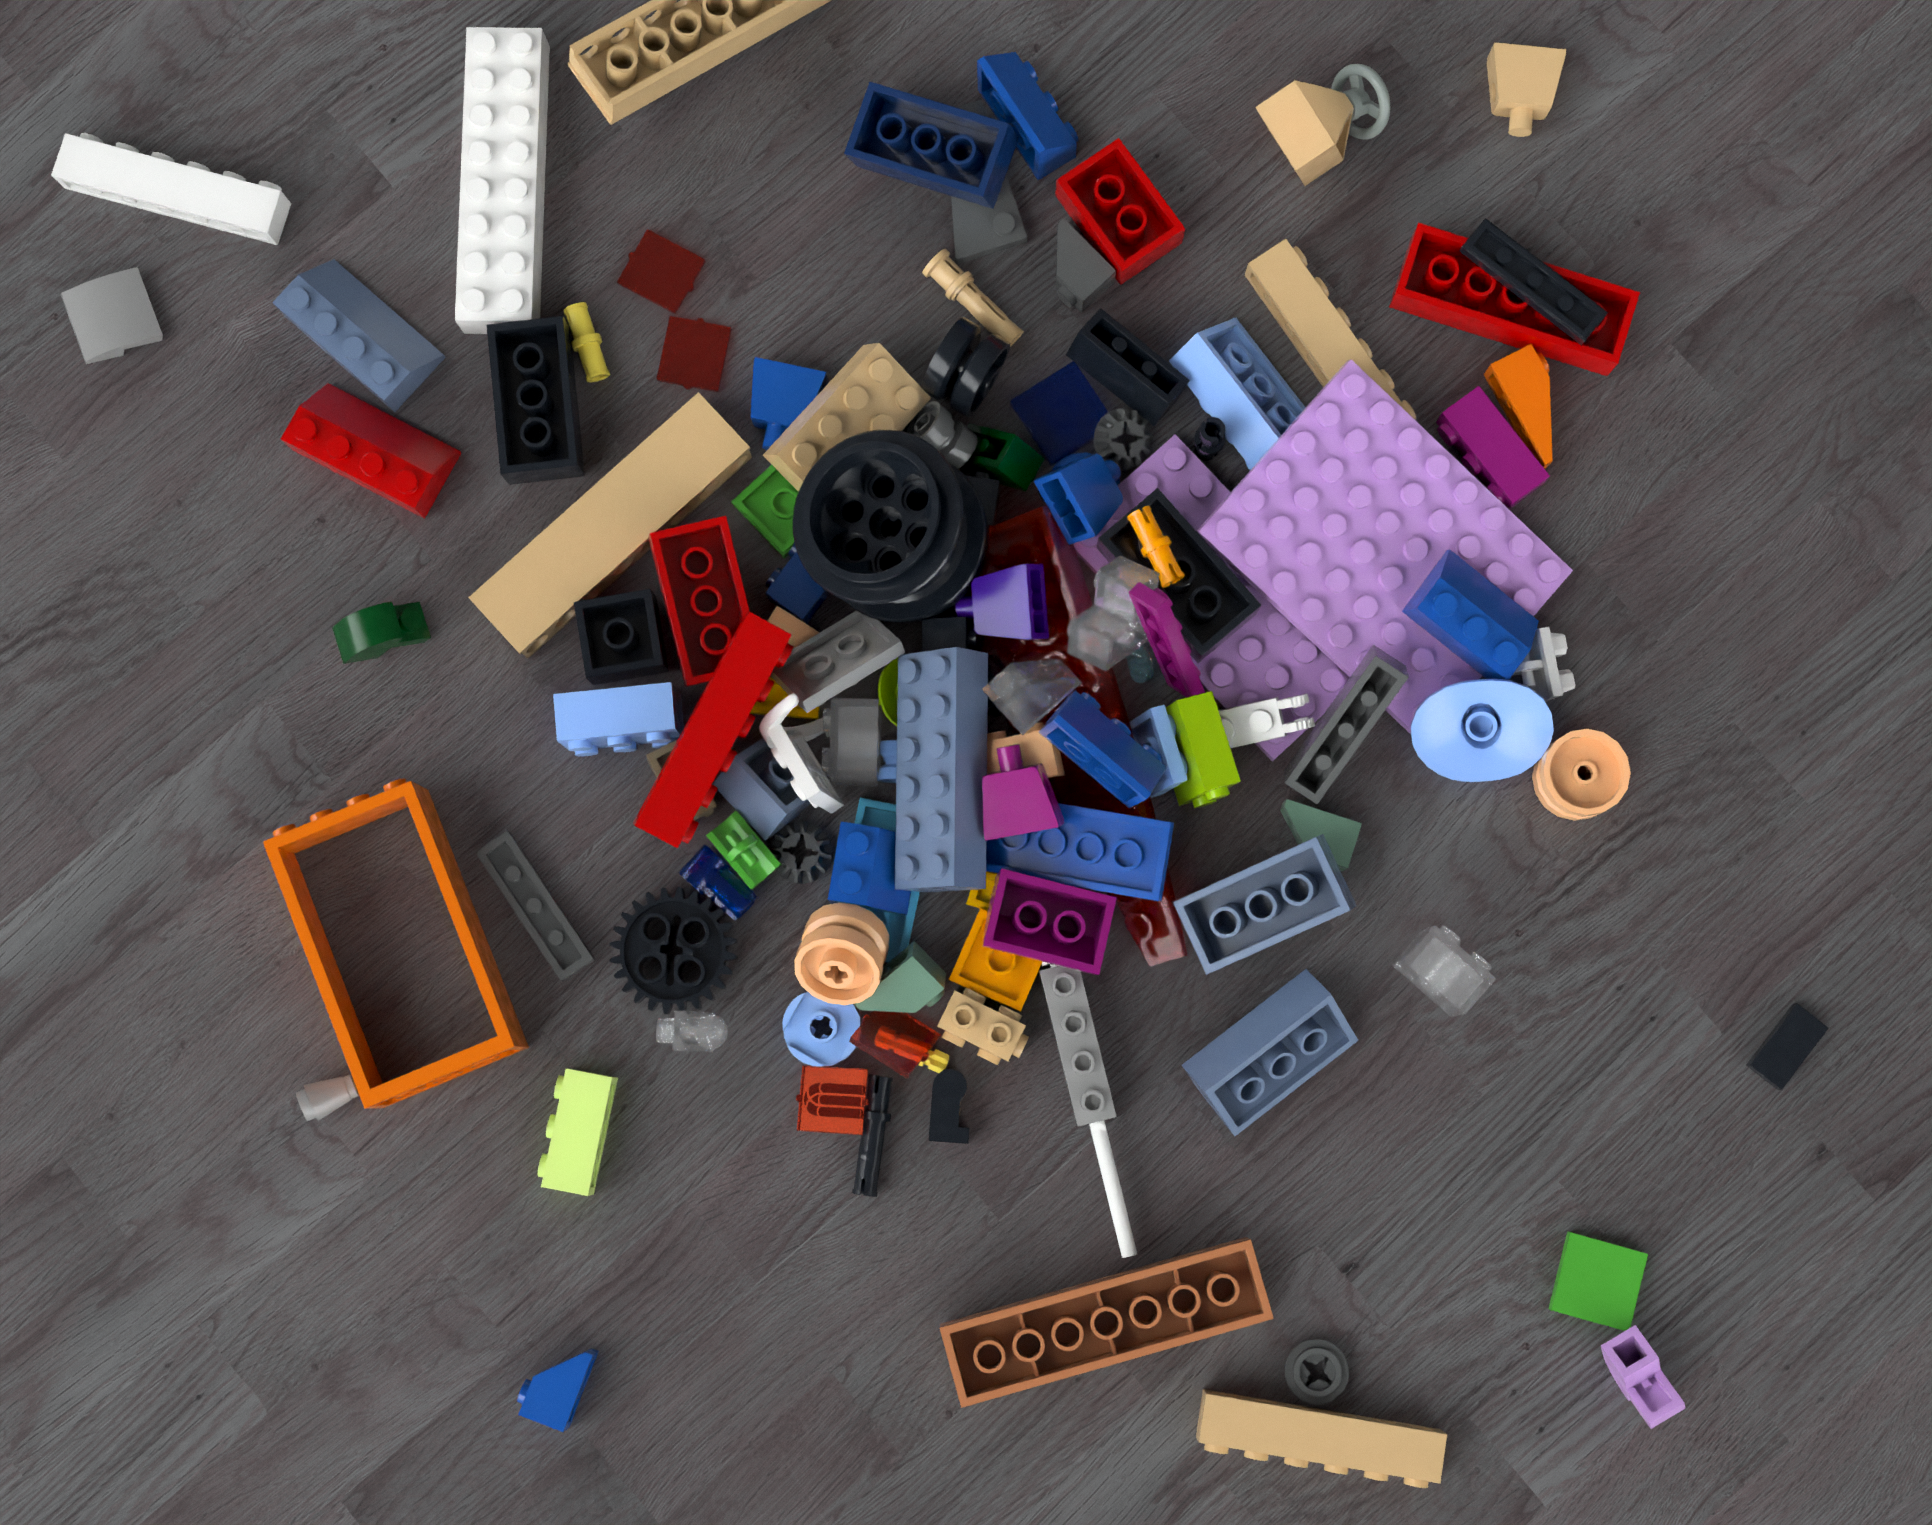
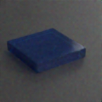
[1010,361,1108,466]

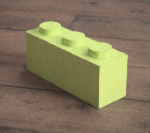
[538,1068,618,1196]

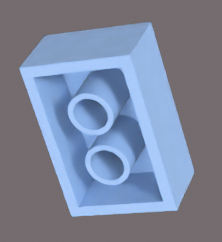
[553,682,684,756]

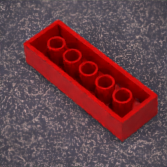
[1389,222,1640,376]
[633,612,794,848]

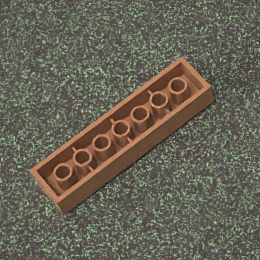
[940,1237,1274,1408]

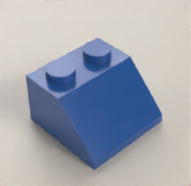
[828,821,911,915]

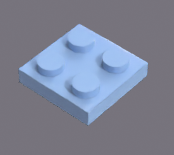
[1126,705,1188,799]

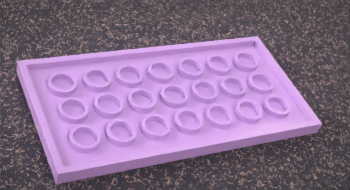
[1062,434,1350,762]

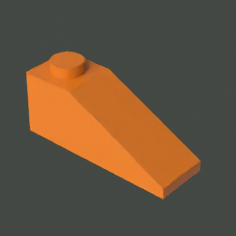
[1484,344,1553,469]

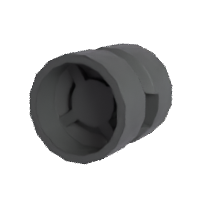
[905,401,977,469]

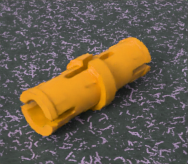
[1127,506,1185,588]

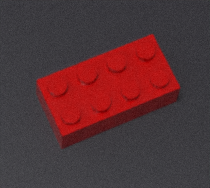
[648,515,750,687]

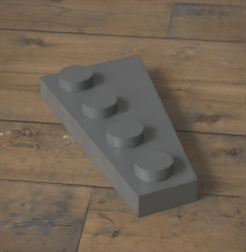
[951,100,1027,264]

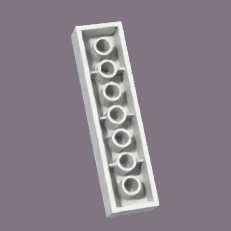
[455,27,550,334]

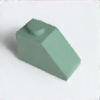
[1280,799,1362,871]
[854,941,946,1013]

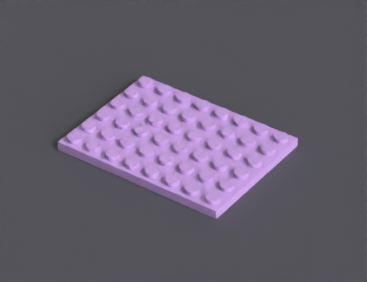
[1196,359,1573,734]

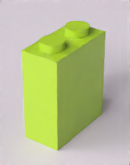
[1166,691,1241,809]

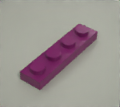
[1128,582,1205,697]

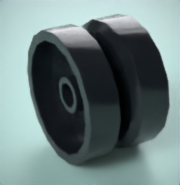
[921,317,1010,417]

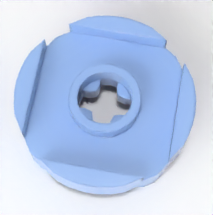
[782,992,861,1067]

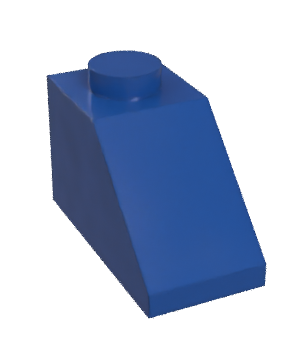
[517,1348,599,1432]

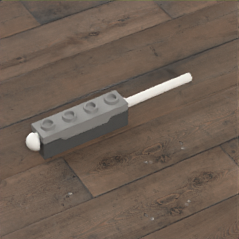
[1039,961,1137,1258]

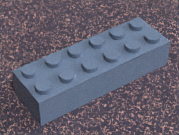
[895,647,988,892]

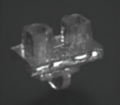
[656,1010,728,1053]

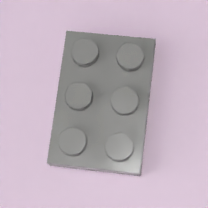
[770,611,905,713]

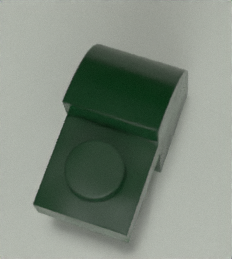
[332,601,431,664]

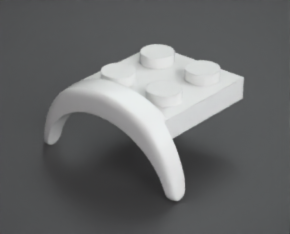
[759,693,844,814]

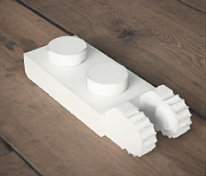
[1218,694,1315,748]

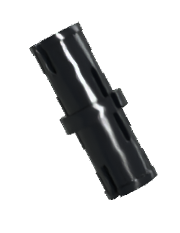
[1194,417,1225,461]

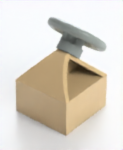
[1255,64,1391,186]

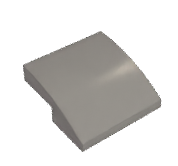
[61,267,163,364]

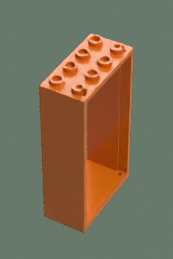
[263,779,529,1109]

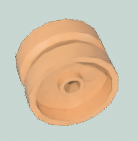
[1532,729,1631,821]
[794,902,889,1005]

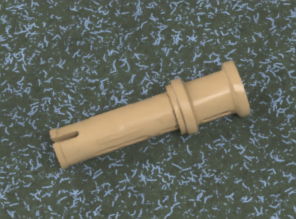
[922,249,1024,347]

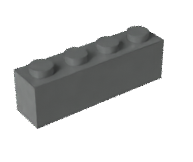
[1284,645,1409,804]

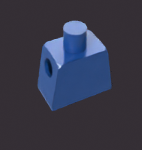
[751,357,829,450]
[1034,453,1123,545]

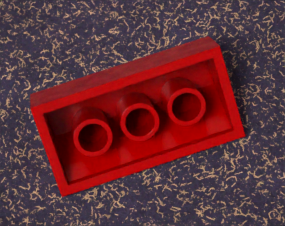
[281,383,461,519]

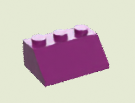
[983,869,1117,975]

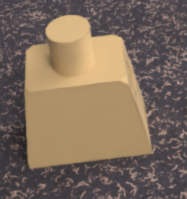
[1487,42,1566,137]

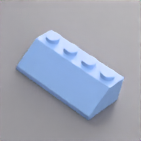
[1169,318,1306,470]

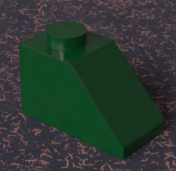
[965,423,1044,491]

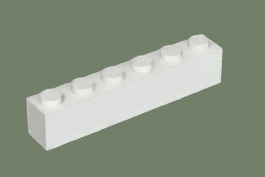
[51,133,291,245]

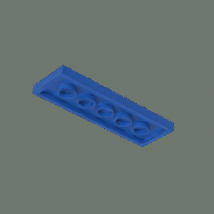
[986,803,1174,901]

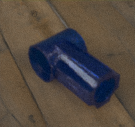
[678,844,759,922]

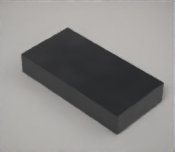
[1746,1003,1829,1090]

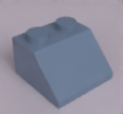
[713,738,810,841]

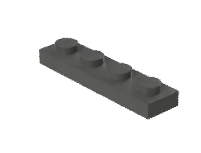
[475,830,596,982]

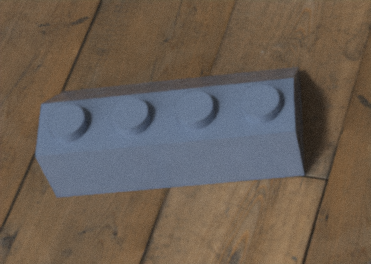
[272,259,446,413]
[1182,969,1359,1137]

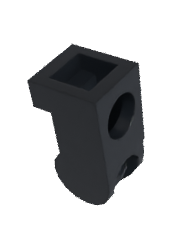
[929,1069,970,1144]

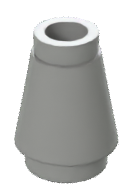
[296,1074,359,1121]

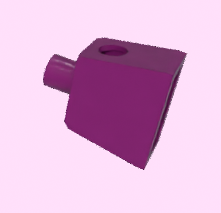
[982,744,1064,841]

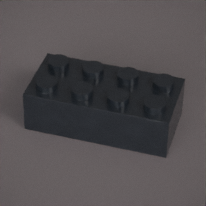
[487,316,585,485]
[1096,488,1261,663]

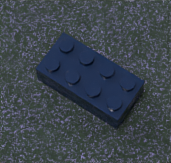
[844,82,1019,209]

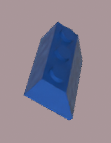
[977,52,1079,180]
[1402,549,1539,680]
[1039,690,1167,808]

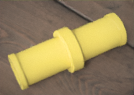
[563,302,610,383]

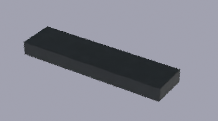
[1460,218,1608,346]

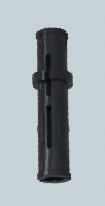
[852,1074,893,1197]

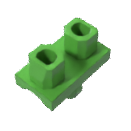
[706,811,782,890]

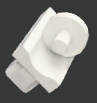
[1513,627,1575,702]

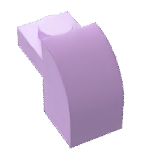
[1601,1325,1685,1429]

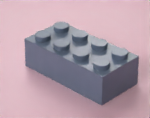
[1173,834,1357,975]

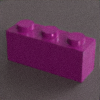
[1436,386,1550,509]

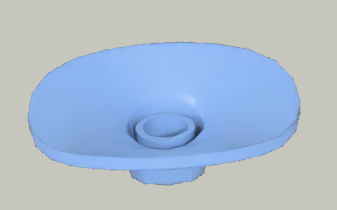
[1411,679,1554,782]

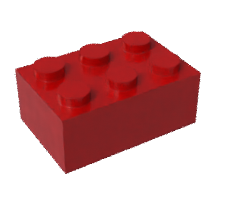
[1055,138,1185,285]

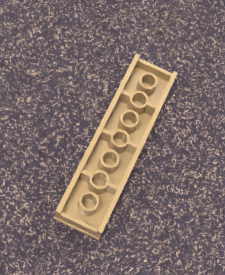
[568,0,832,125]
[468,392,752,658]

